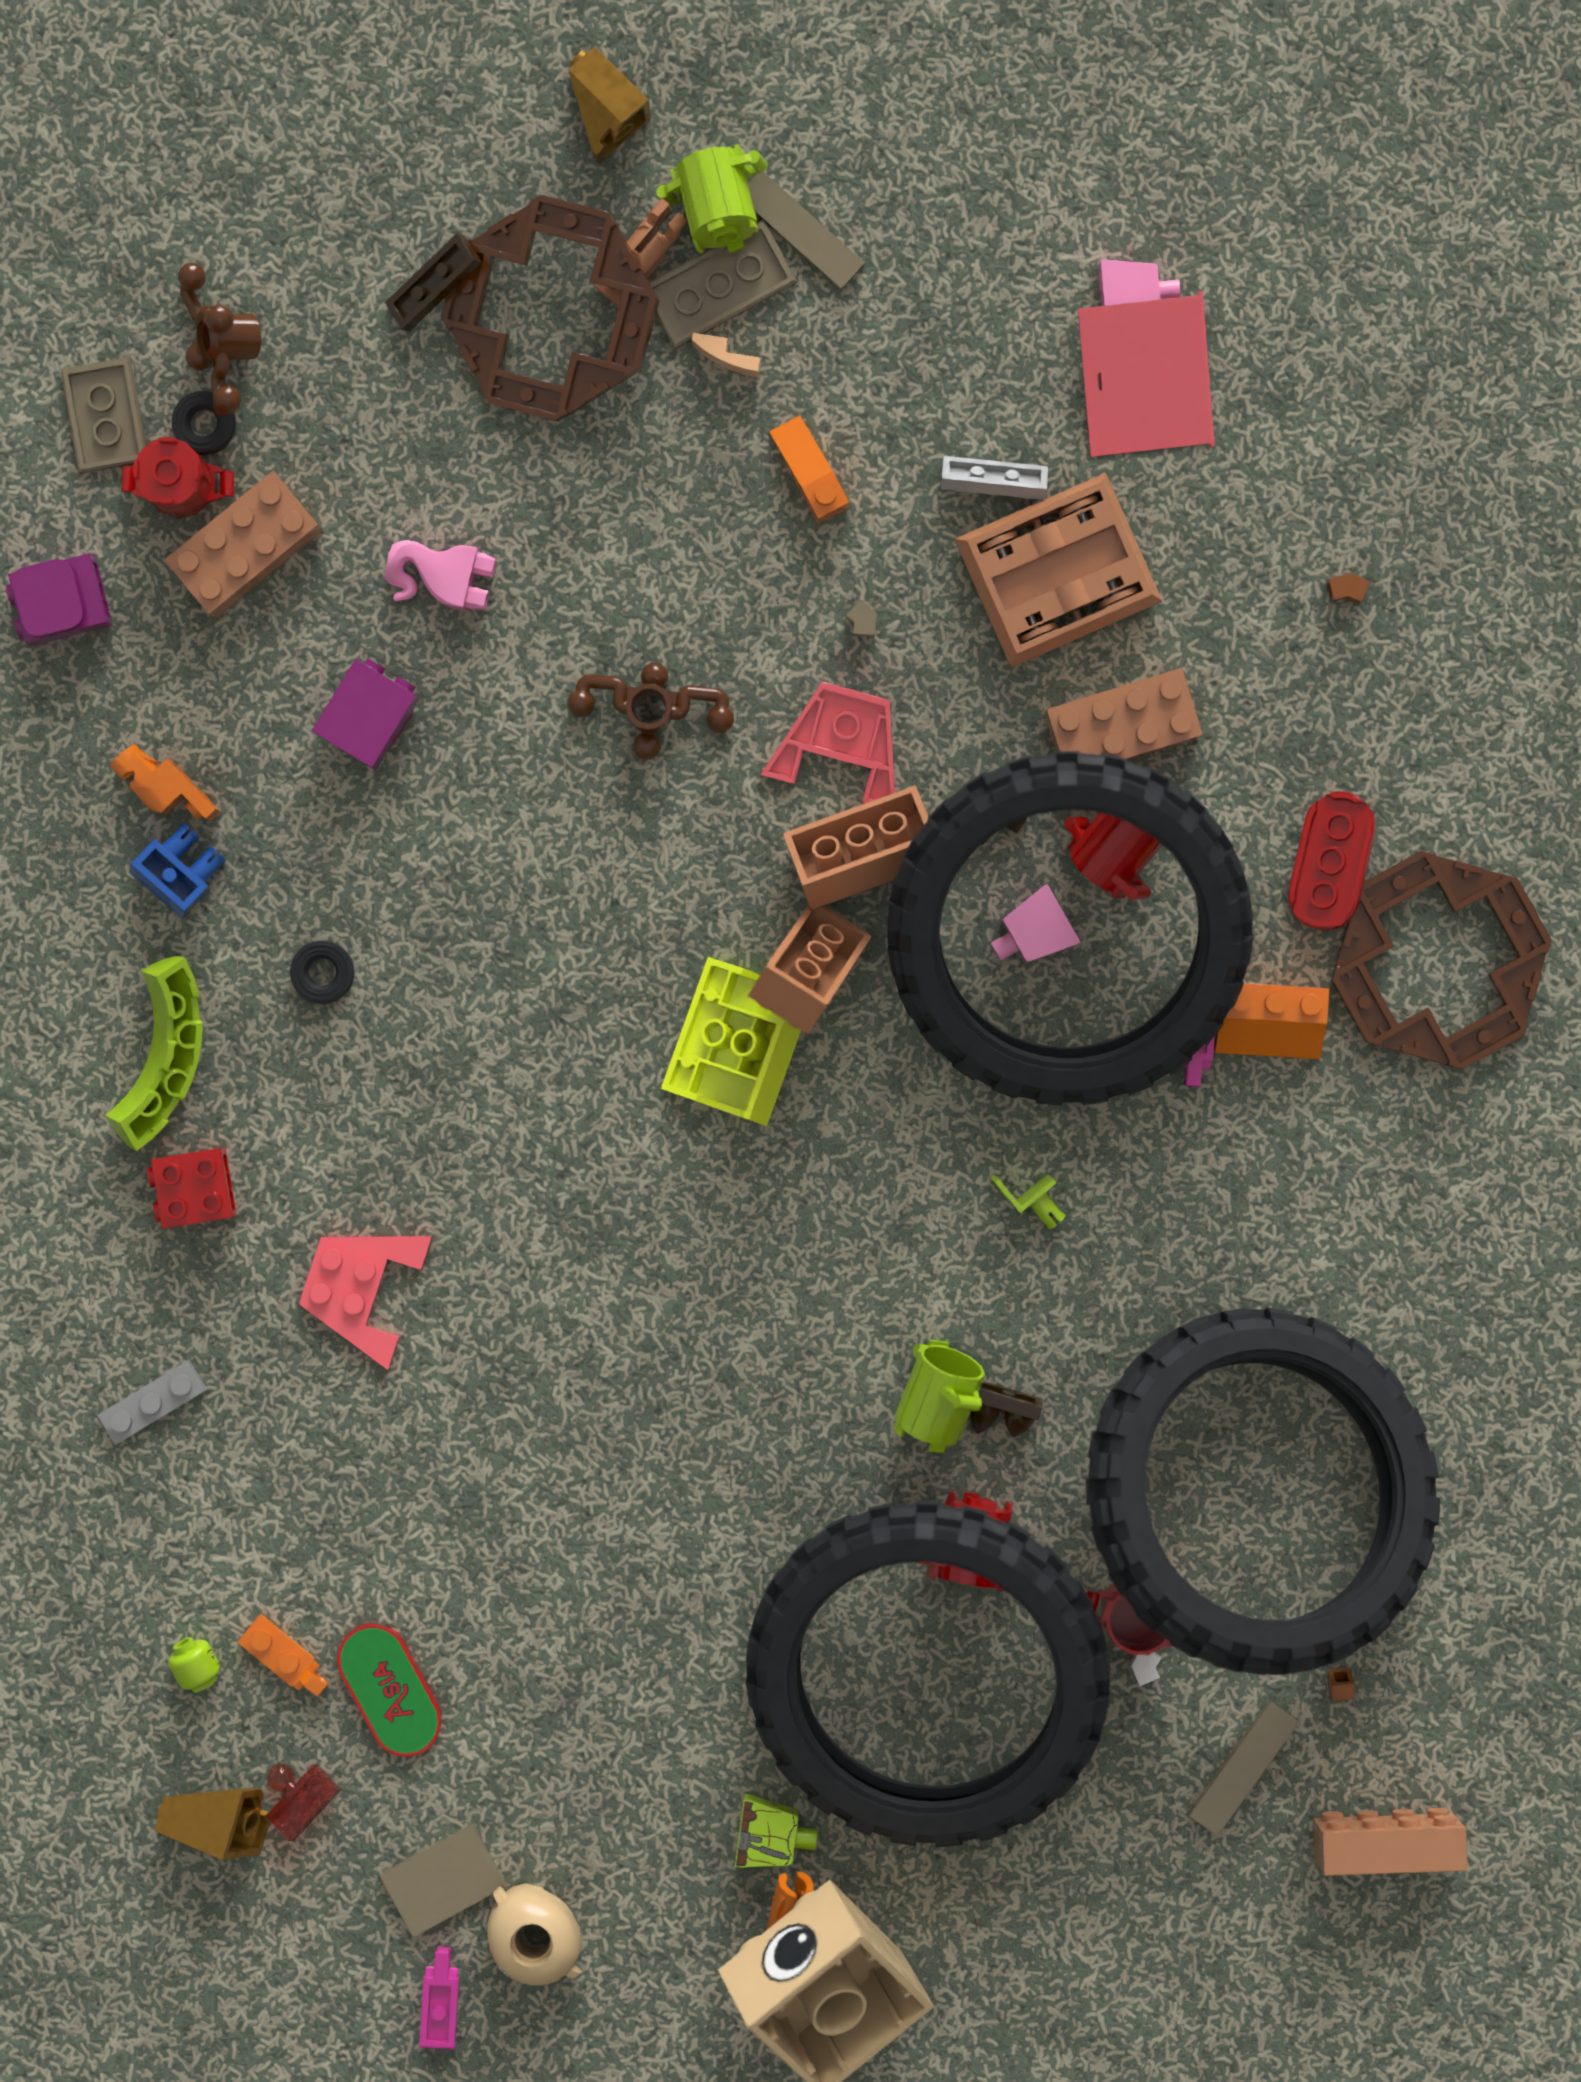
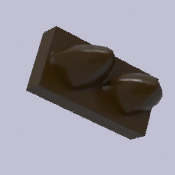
[970,1381,1043,1437]

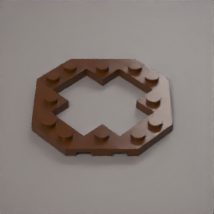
[441,195,659,422]
[1331,851,1552,1069]

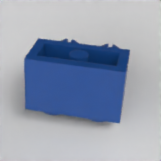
[129,823,226,919]

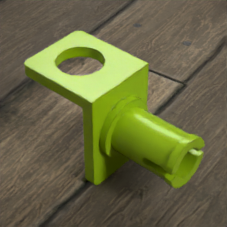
[990,1174,1065,1230]

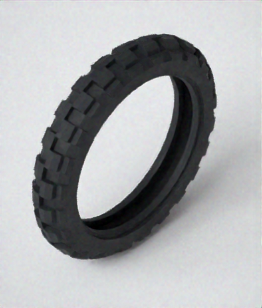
[887,751,1253,1106]
[1085,1308,1440,1675]
[745,1500,1110,1848]

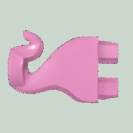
[385,540,497,612]

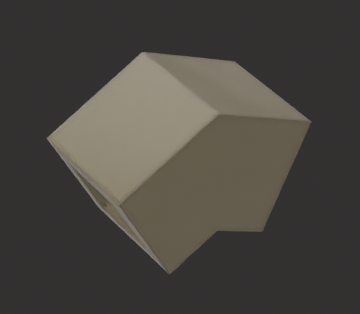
[846,599,877,638]

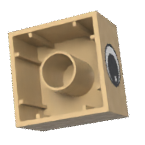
[718,1880,934,2082]

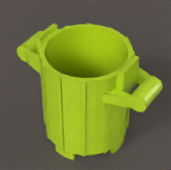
[656,144,768,254]
[894,1339,985,1453]

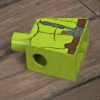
[735,1793,818,1867]

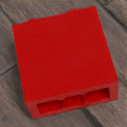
[147,1147,237,1229]

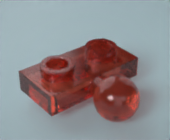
[266,1764,342,1841]

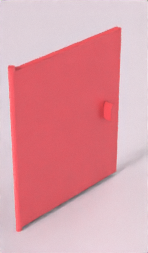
[1078,291,1215,457]

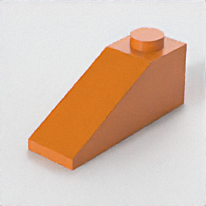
[769,415,849,525]

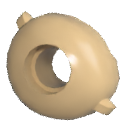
[487,1883,582,1986]

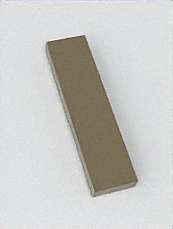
[748,172,865,291]
[1187,1699,1299,1836]

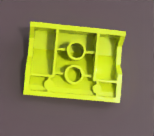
[661,957,801,1126]

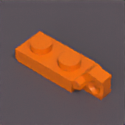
[237,1614,329,1697]

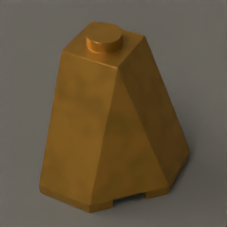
[568,46,651,164]
[154,1787,271,1860]

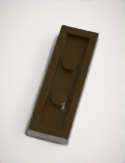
[385,233,482,332]

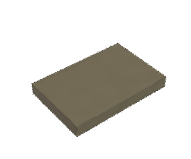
[60,357,146,474]
[380,1823,507,1938]

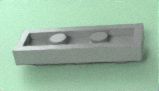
[940,456,1048,500]
[97,1360,207,1445]

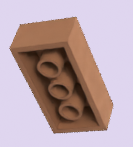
[164,470,323,619]
[1044,668,1203,760]
[783,785,928,910]
[748,905,872,1035]
[1313,1808,1468,1876]

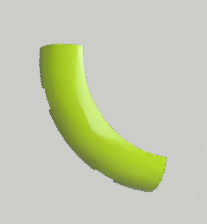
[104,956,203,1152]

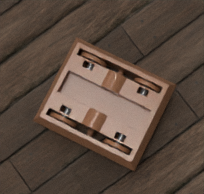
[954,473,1162,668]

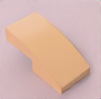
[692,333,761,378]

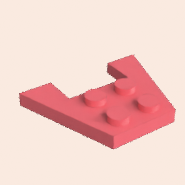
[761,681,895,803]
[299,1236,433,1370]

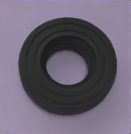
[172,391,236,455]
[290,941,354,1004]

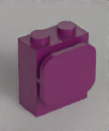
[5,553,113,646]
[311,658,420,771]

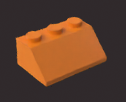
[1214,983,1329,1059]

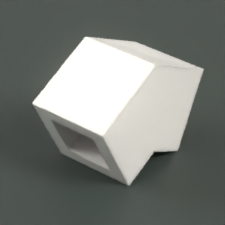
[1130,1652,1161,1686]

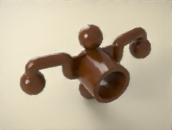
[178,263,261,416]
[567,662,734,760]

